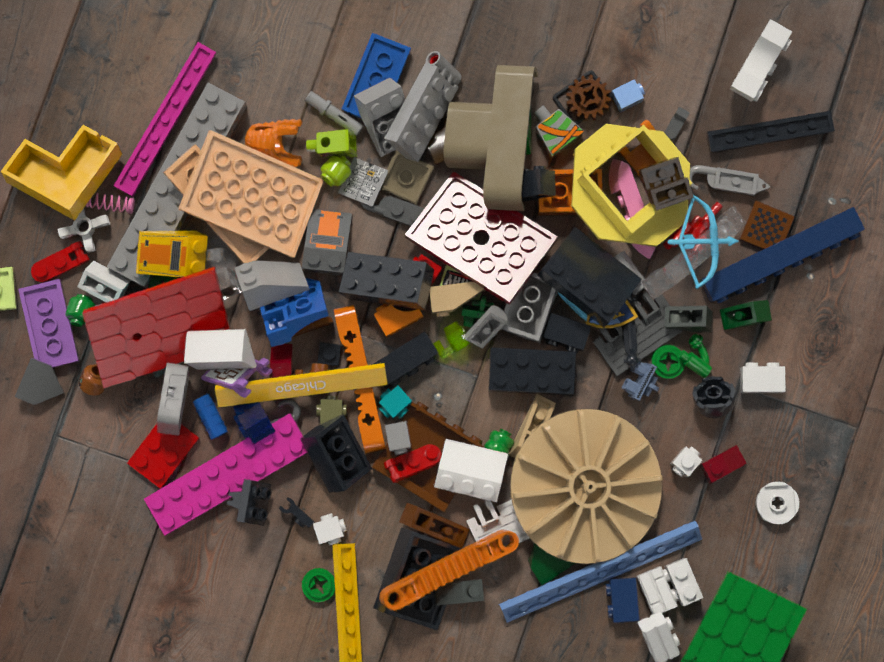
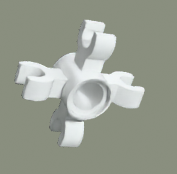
[57,208,110,253]

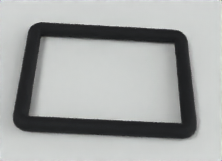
[553,70,612,125]

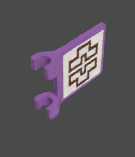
[201,358,273,398]

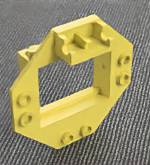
[571,124,692,247]

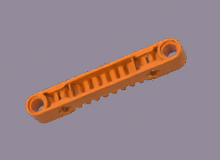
[333,305,386,453]
[379,529,519,610]

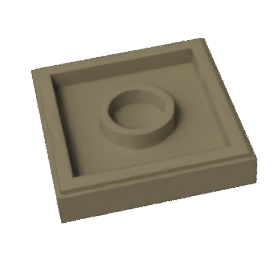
[381,150,434,205]

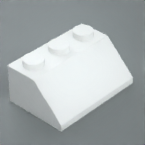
[434,439,508,502]

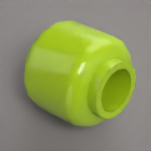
[320,155,352,187]

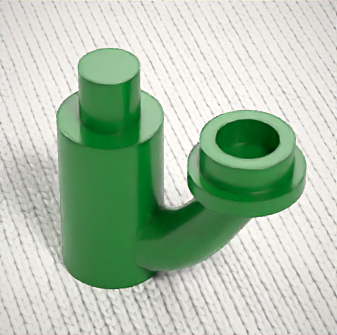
[679,333,712,378]

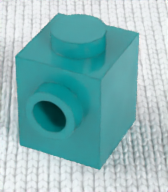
[379,385,412,419]

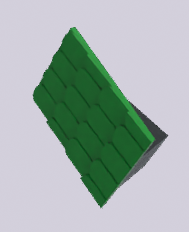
[681,571,807,662]

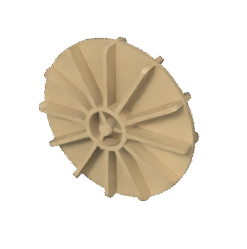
[510,409,663,564]

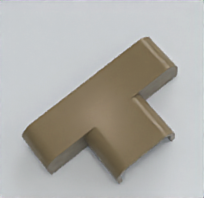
[444,65,538,211]

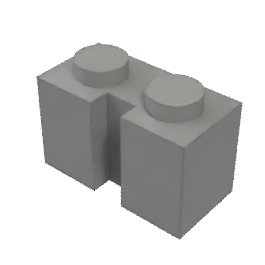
[385,421,411,455]

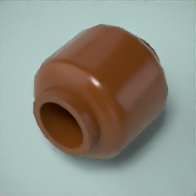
[79,364,105,396]

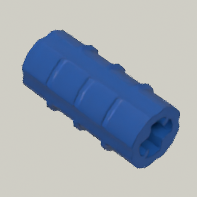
[193,394,228,440]

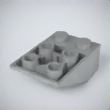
[354,78,405,157]

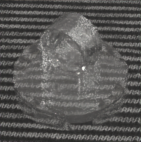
[205,236,238,278]

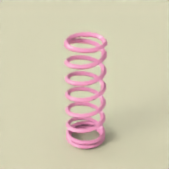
[86,193,134,214]

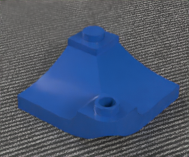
[260,278,329,347]

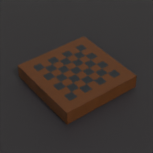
[739,200,795,250]

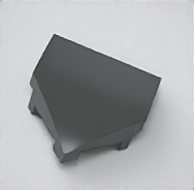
[15,358,64,405]

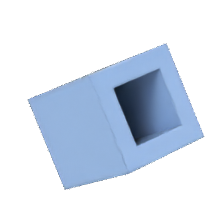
[610,79,645,112]

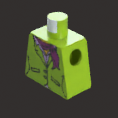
[306,129,357,158]

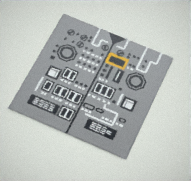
[338,157,389,207]

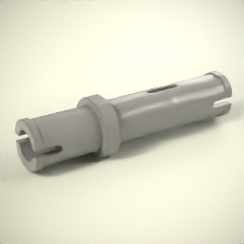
[305,91,363,136]

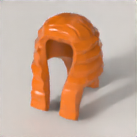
[245,119,303,167]

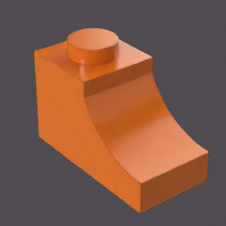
[374,304,423,338]

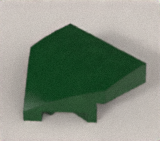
[528,542,575,585]

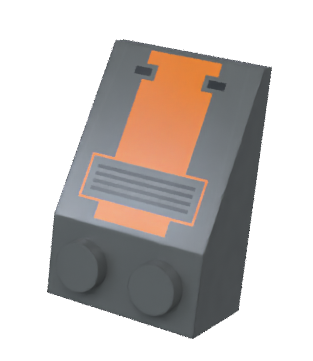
[302,209,352,276]

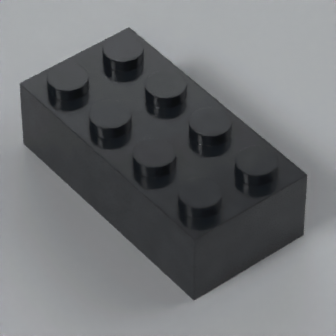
[339,252,434,310]
[488,347,576,396]

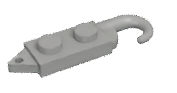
[689,165,770,196]

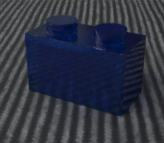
[233,402,276,444]

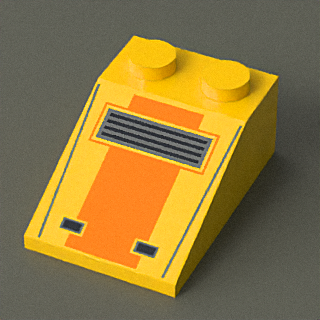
[136,231,208,277]

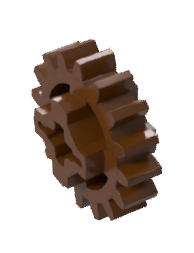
[566,75,611,121]

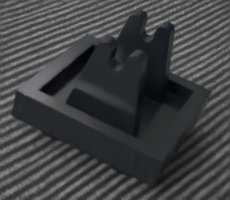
[227,479,272,526]

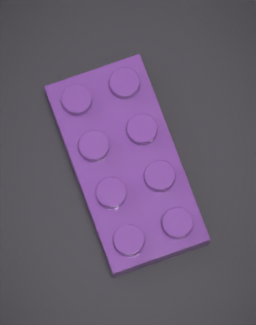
[18,279,79,368]

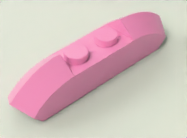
[609,159,656,259]

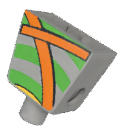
[534,106,584,159]

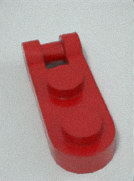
[31,241,90,283]
[383,444,441,483]

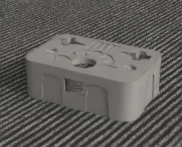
[157,363,189,436]

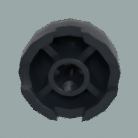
[692,376,735,419]

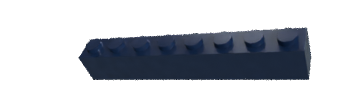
[700,207,865,304]

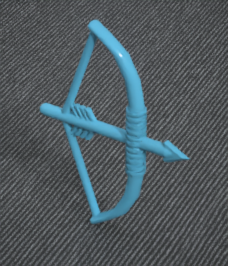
[668,195,738,289]

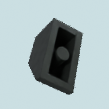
[434,579,484,605]

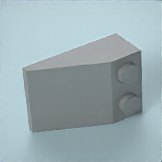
[235,261,310,311]

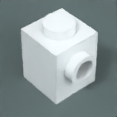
[670,447,702,477]
[313,513,347,546]

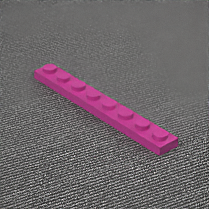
[114,42,217,197]

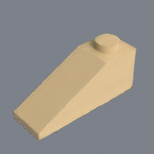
[429,282,485,317]
[509,394,556,459]

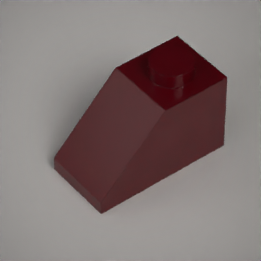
[270,344,293,378]
[699,445,747,483]

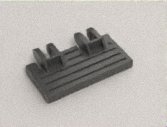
[593,292,683,377]

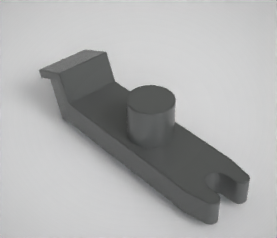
[664,107,690,143]

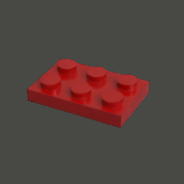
[127,424,199,489]

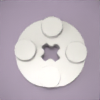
[756,482,799,524]

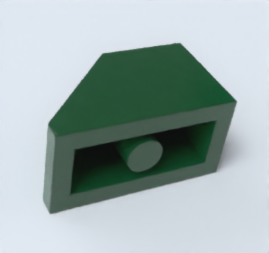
[720,300,772,330]

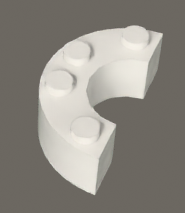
[730,19,792,102]

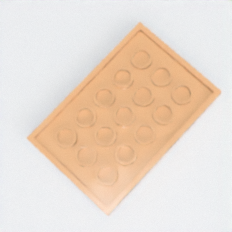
[178,130,324,258]

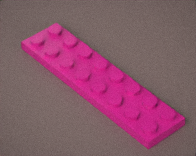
[144,413,307,536]

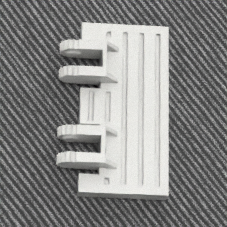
[467,500,529,546]

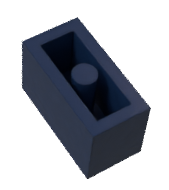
[606,577,639,623]

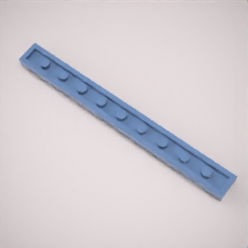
[499,521,702,623]

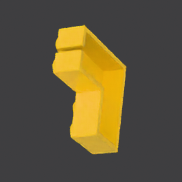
[1,125,122,221]

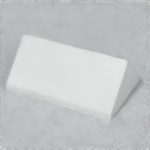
[184,329,257,370]

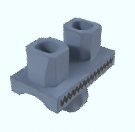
[622,362,660,401]

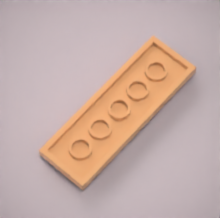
[163,144,269,264]

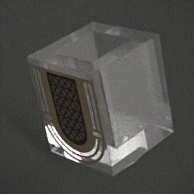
[216,266,242,300]

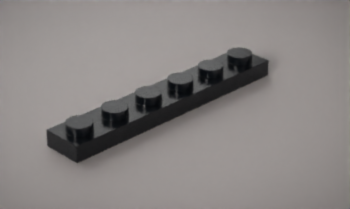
[707,111,835,153]

